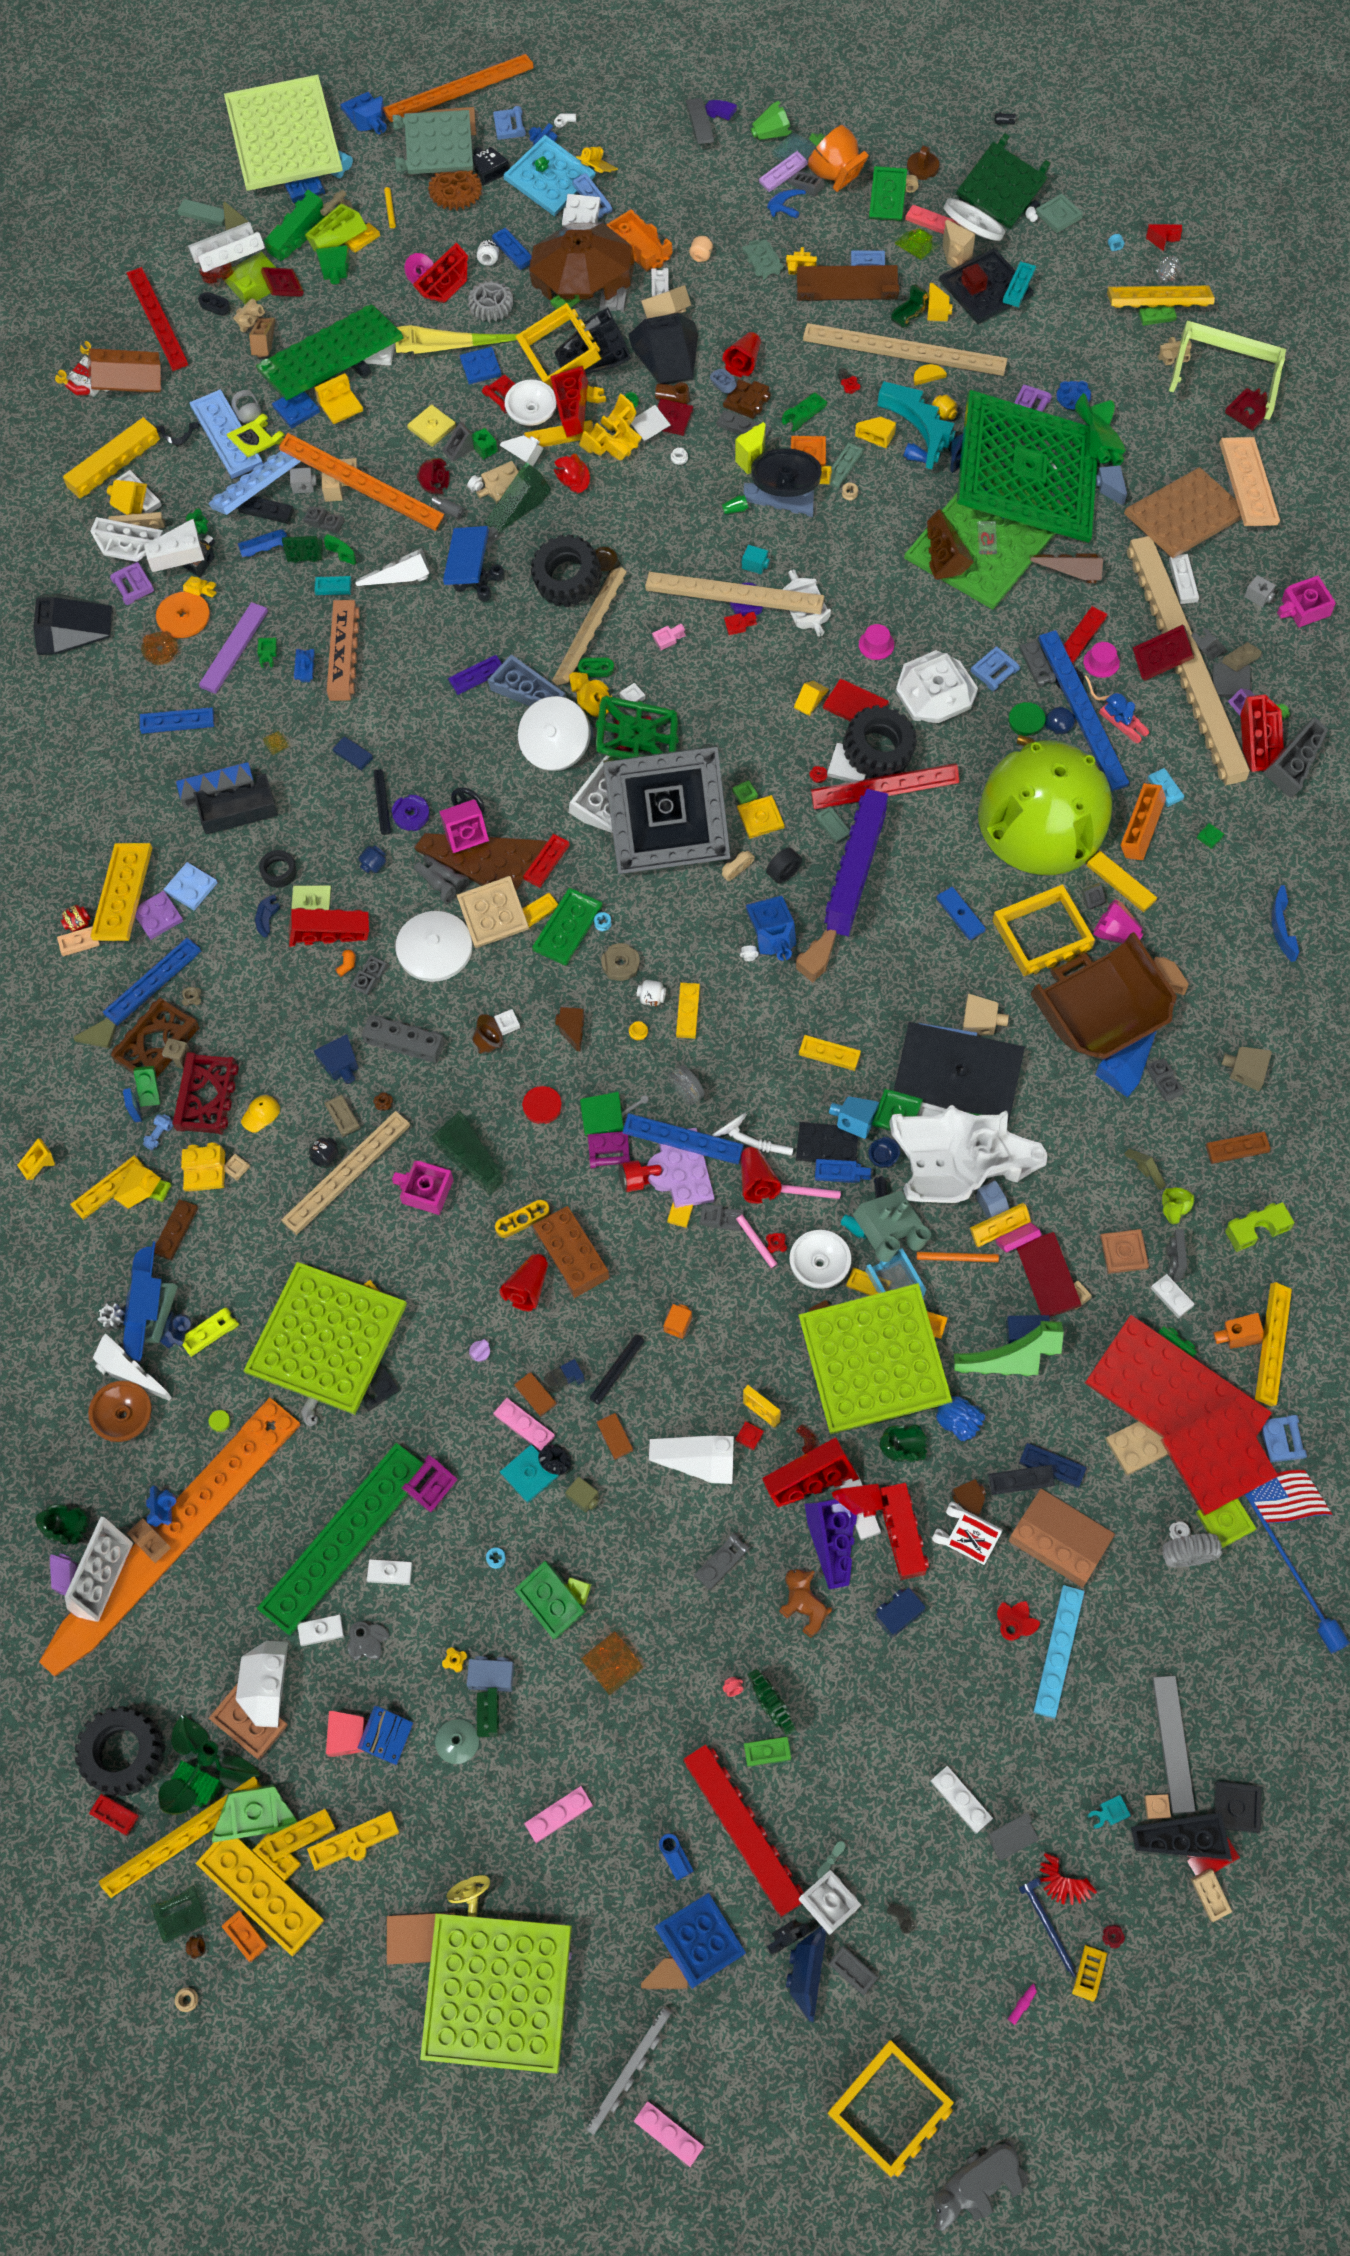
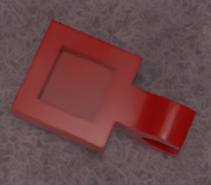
[724,612,757,635]

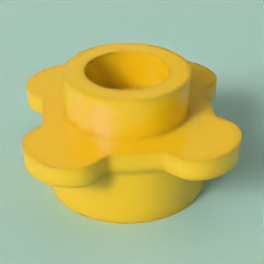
[442,1647,467,1672]

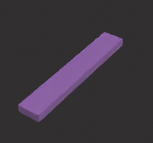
[199,602,268,694]

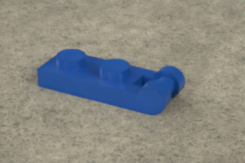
[238,529,287,557]

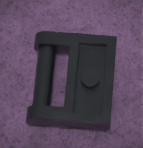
[362,1363,399,1411]

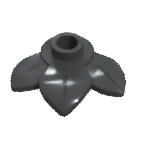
[348,1621,390,1661]

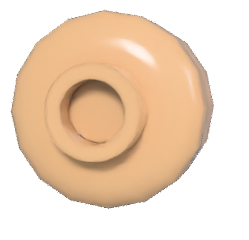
[689,236,713,262]

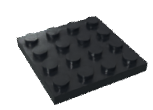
[939,248,1034,324]

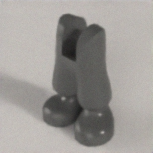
[413,855,469,904]

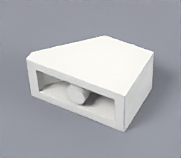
[500,435,544,466]

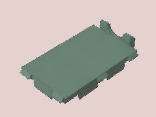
[742,239,784,280]

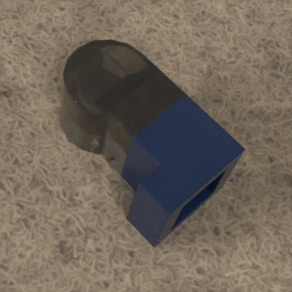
[544,1359,585,1394]

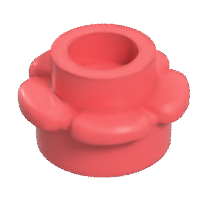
[722,1677,743,1697]

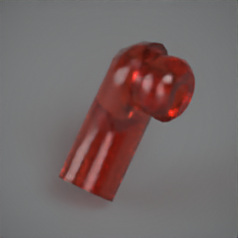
[796,1424,817,1454]

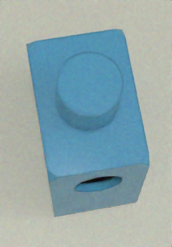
[829,1097,879,1139]

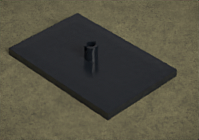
[894,1022,1025,1123]

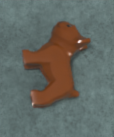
[779,1569,832,1638]

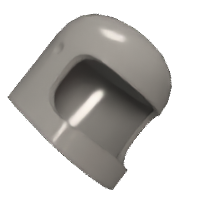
[231,390,261,424]

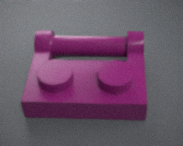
[588,1132,630,1169]
[402,1455,457,1512]

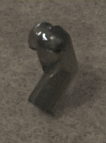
[886,1902,914,1934]

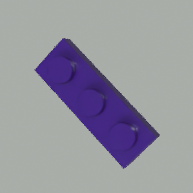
[448,655,502,695]

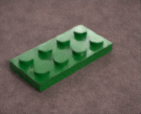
[532,888,603,966]

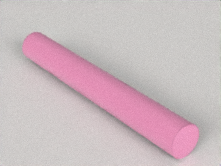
[781,1184,841,1199]
[736,1215,777,1268]

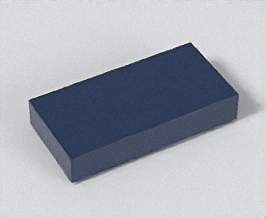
[333,737,373,771]

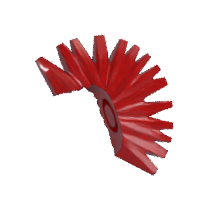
[1039,1853,1097,1905]

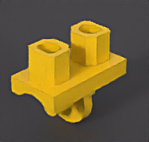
[786,247,817,275]

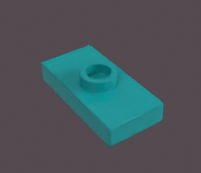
[314,576,352,595]

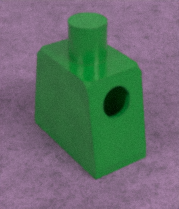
[316,246,350,285]

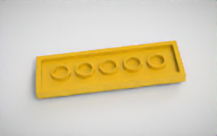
[1107,285,1215,308]
[90,843,153,941]
[195,1838,325,1957]

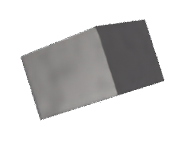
[442,422,474,461]

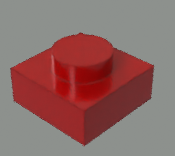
[735,1421,764,1451]

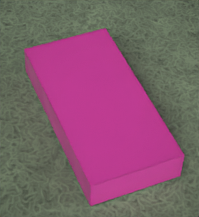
[995,1222,1041,1252]

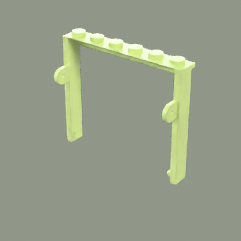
[1169,321,1286,420]

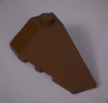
[927,509,974,580]

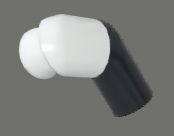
[1025,200,1040,222]

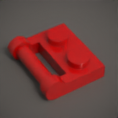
[482,374,515,413]

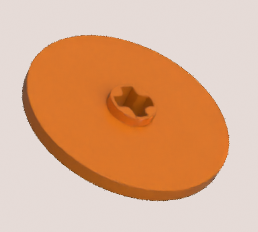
[156,592,210,638]

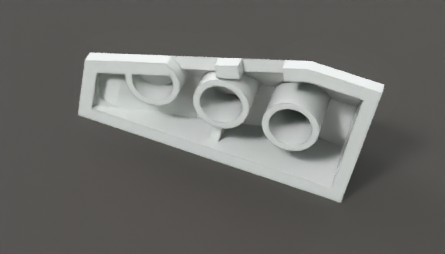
[355,548,430,586]
[93,1334,172,1401]
[649,1436,734,1484]

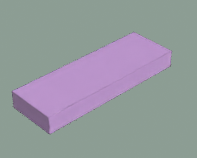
[759,151,808,192]

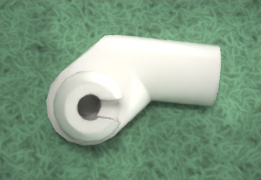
[554,114,576,128]

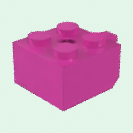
[1277,575,1336,627]
[392,1161,454,1215]

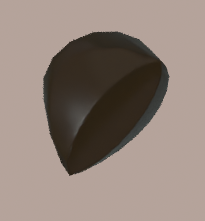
[595,547,620,571]

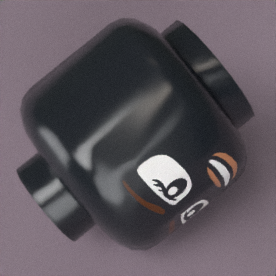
[309,1137,339,1167]

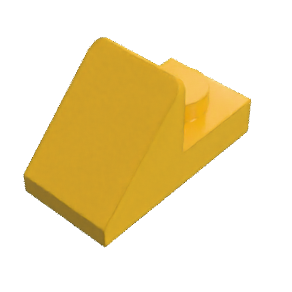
[17,1138,55,1180]

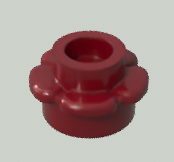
[1102,1925,1125,1949]

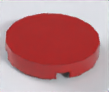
[522,1086,562,1124]

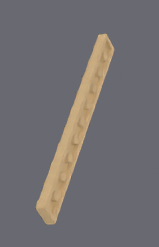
[645,572,825,614]

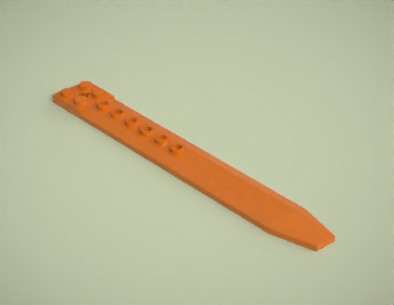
[39,1397,301,1676]

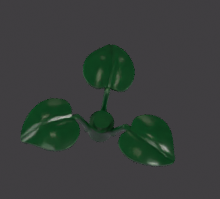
[158,1715,260,1815]

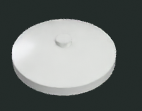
[944,198,1005,241]
[518,696,591,771]
[396,911,472,982]

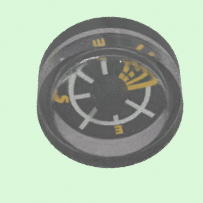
[668,1065,705,1106]

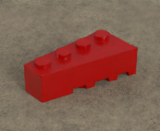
[289,908,369,947]

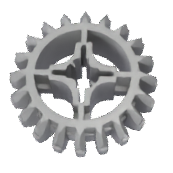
[468,280,513,323]
[1162,1533,1222,1568]

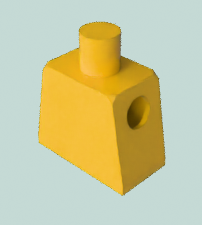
[107,480,147,515]

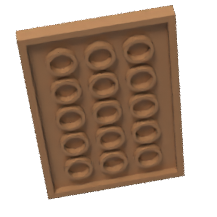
[1124,467,1242,558]

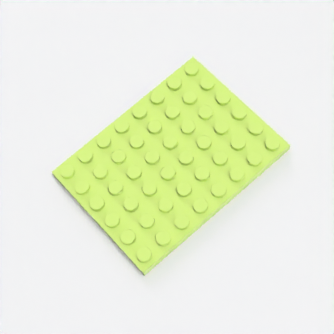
[224,75,343,191]

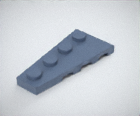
[744,483,814,517]

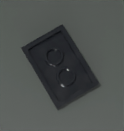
[796,1122,858,1163]

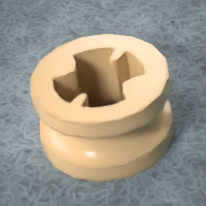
[842,483,858,500]

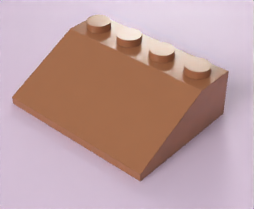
[1009,1489,1115,1588]

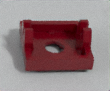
[1225,388,1275,431]

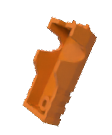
[606,209,672,272]

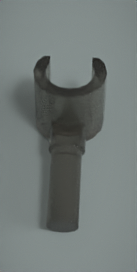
[838,368,862,382]

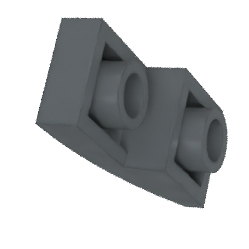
[303,506,344,533]
[350,955,388,995]
[1146,1058,1184,1102]

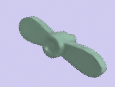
[817,1841,845,1878]

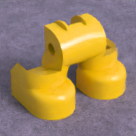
[579,394,642,460]

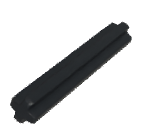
[373,769,391,835]
[590,1334,644,1405]

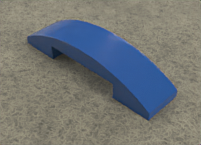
[1272,885,1299,962]

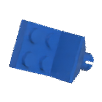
[340,92,387,134]
[746,896,796,961]

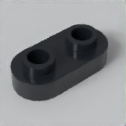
[198,292,230,315]

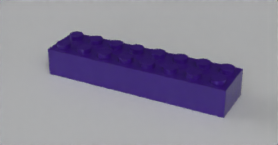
[824,789,889,937]

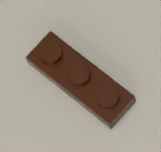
[154,1199,198,1261]

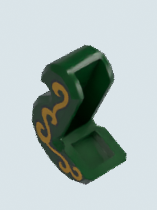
[891,284,928,328]

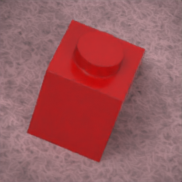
[832,1484,884,1518]

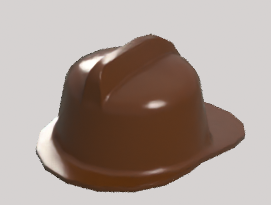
[472,1014,503,1054]

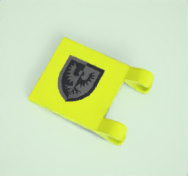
[227,414,285,458]

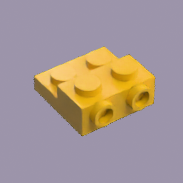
[181,1143,225,1192]

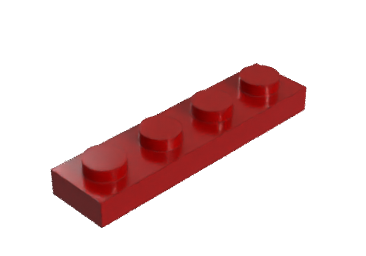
[1063,606,1107,665]

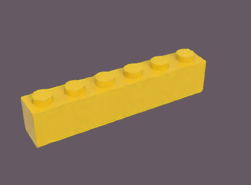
[63,417,160,499]

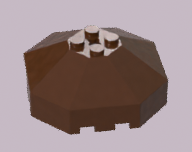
[529,223,634,300]

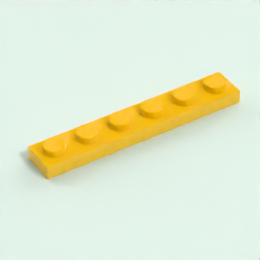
[1255,1282,1292,1406]

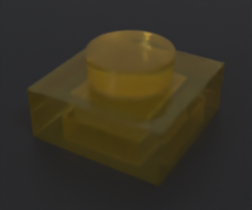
[263,731,288,755]

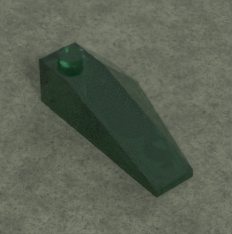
[484,462,552,533]

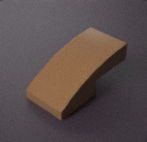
[127,1518,171,1563]

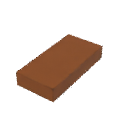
[514,1372,557,1417]
[596,1413,633,1460]

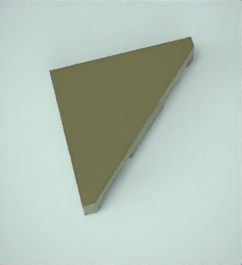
[223,202,248,231]
[74,1018,117,1048]
[1125,1149,1166,1190]

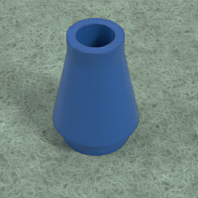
[903,443,928,463]

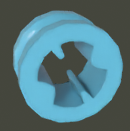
[1108,234,1125,251]
[594,912,611,931]
[486,1548,506,1569]

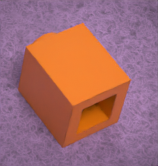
[663,1304,692,1339]

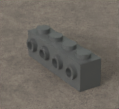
[361,1015,445,1064]

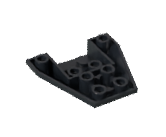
[554,307,632,374]
[628,313,698,384]
[33,594,113,655]

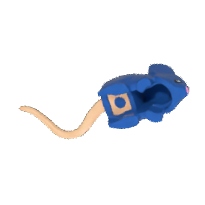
[1085,676,1135,725]

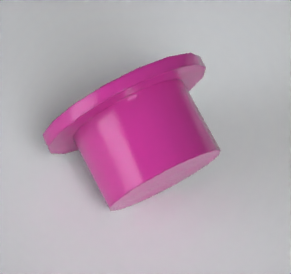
[859,624,894,660]
[1083,642,1120,678]

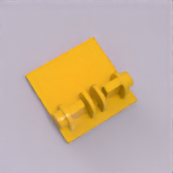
[576,147,618,173]

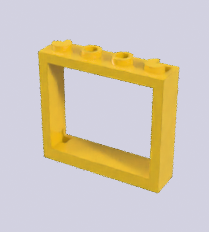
[515,303,601,390]
[992,884,1095,976]
[827,2040,954,2177]

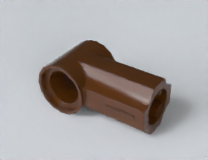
[655,382,690,404]

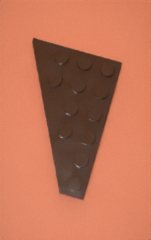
[414,833,547,890]

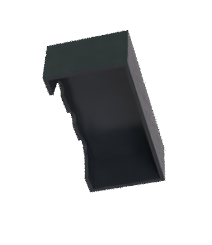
[193,773,278,835]

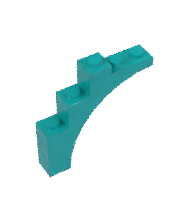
[877,381,956,469]

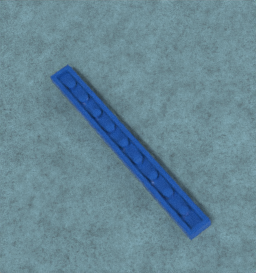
[1038,630,1129,792]

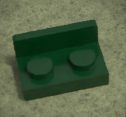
[477,1688,499,1738]

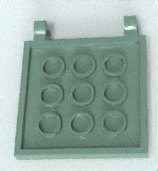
[393,110,473,174]

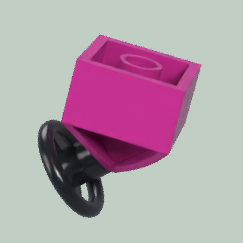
[439,787,489,853]

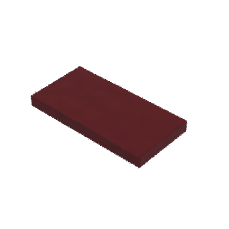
[1016,1232,1082,1317]

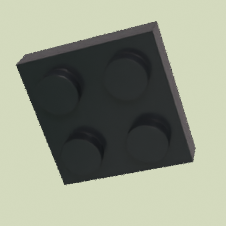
[1214,1781,1262,1834]

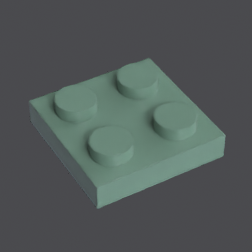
[1036,194,1083,234]

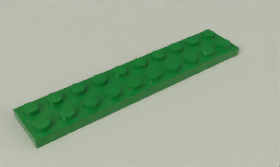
[256,1443,423,1636]

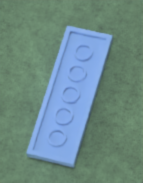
[189,389,263,479]
[209,451,301,515]

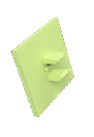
[292,886,331,910]

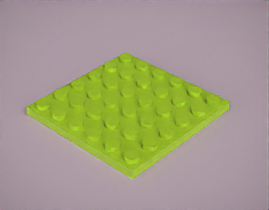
[244,1262,407,1415]
[799,1283,952,1435]
[420,1913,572,2074]

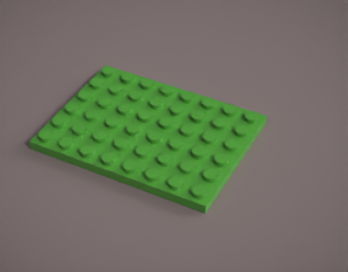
[904,465,1071,610]

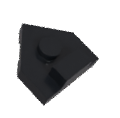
[766,1921,810,1956]

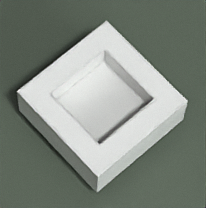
[620,683,645,702]
[494,1009,520,1036]

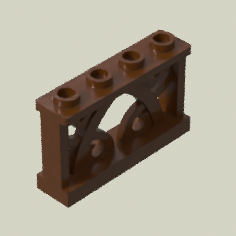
[111,997,200,1078]

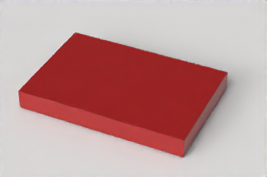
[823,678,889,721]

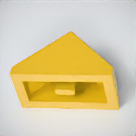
[794,681,829,716]

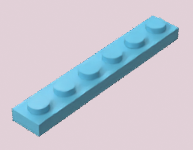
[1033,1585,1084,1719]

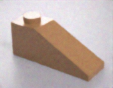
[249,318,275,357]

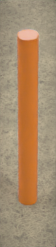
[917,1252,999,1262]

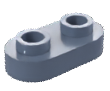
[710,369,737,393]

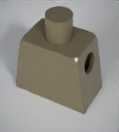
[1221,1047,1272,1091]

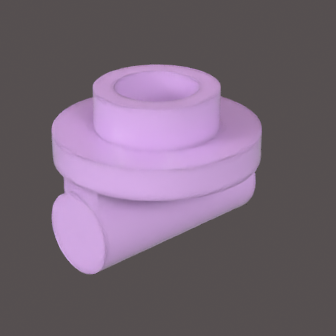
[469,1339,490,1362]

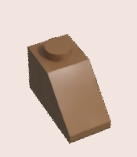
[1154,957,1188,995]
[641,1954,688,1989]

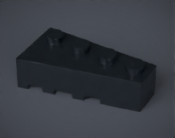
[1131,1812,1232,1862]

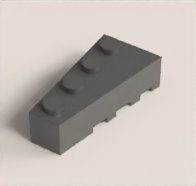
[1263,717,1328,798]

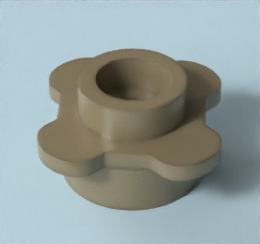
[182,987,201,1006]

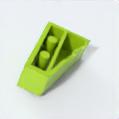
[305,204,368,252]

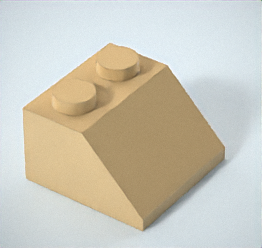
[943,219,975,268]

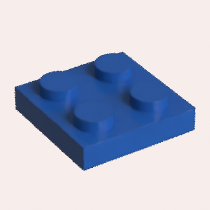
[459,347,501,384]
[272,392,320,429]

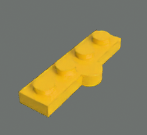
[307,1811,400,1871]

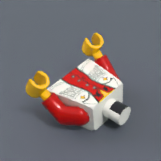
[55,341,109,396]

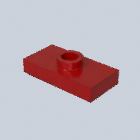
[88,1794,139,1836]

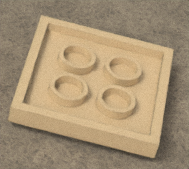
[457,876,529,948]

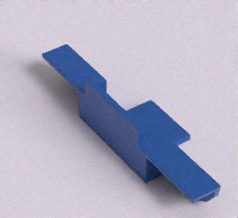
[123,1241,161,1362]

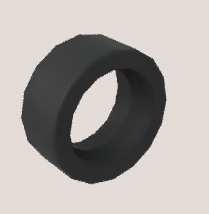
[766,847,802,884]
[259,850,297,888]

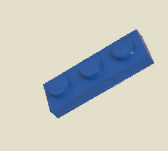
[492,228,531,270]

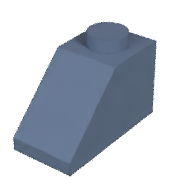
[1096,466,1127,505]
[976,1181,1009,1219]

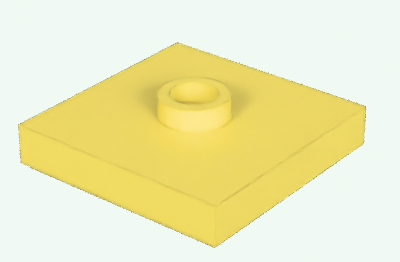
[407,404,456,447]

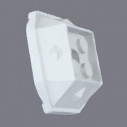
[896,650,978,723]

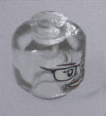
[1156,256,1182,283]

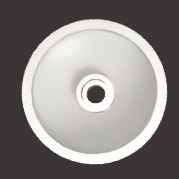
[505,380,557,426]
[790,1230,851,1289]

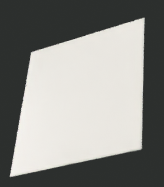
[631,405,670,441]

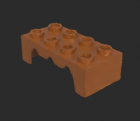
[533,1206,609,1298]

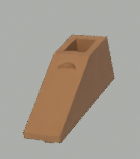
[796,929,837,983]

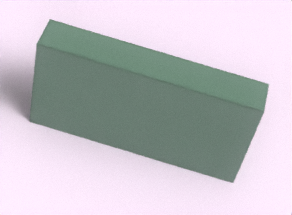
[815,806,850,844]

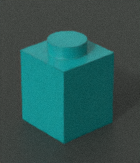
[742,545,770,575]

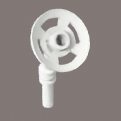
[712,1113,793,1156]

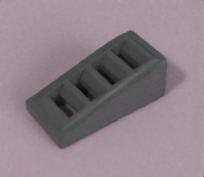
[788,171,824,197]

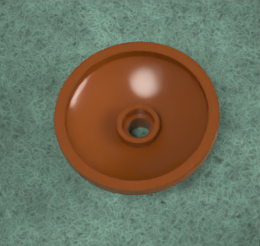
[88,1381,152,1442]

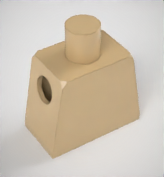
[963,994,1009,1035]

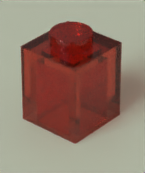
[961,263,988,295]

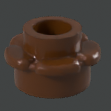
[373,1092,393,1111]
[186,1935,205,1959]

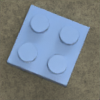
[163,862,217,910]

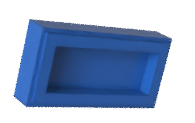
[123,1088,142,1123]

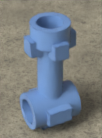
[143,1114,173,1150]

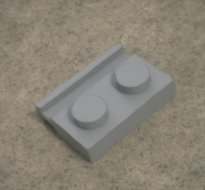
[599,287,627,312]

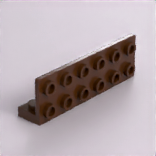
[797,265,899,301]

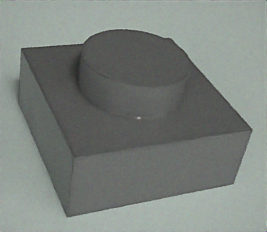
[1081,883,1106,909]

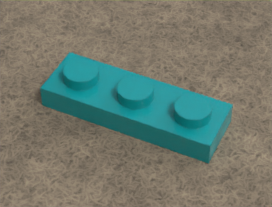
[1003,261,1036,307]

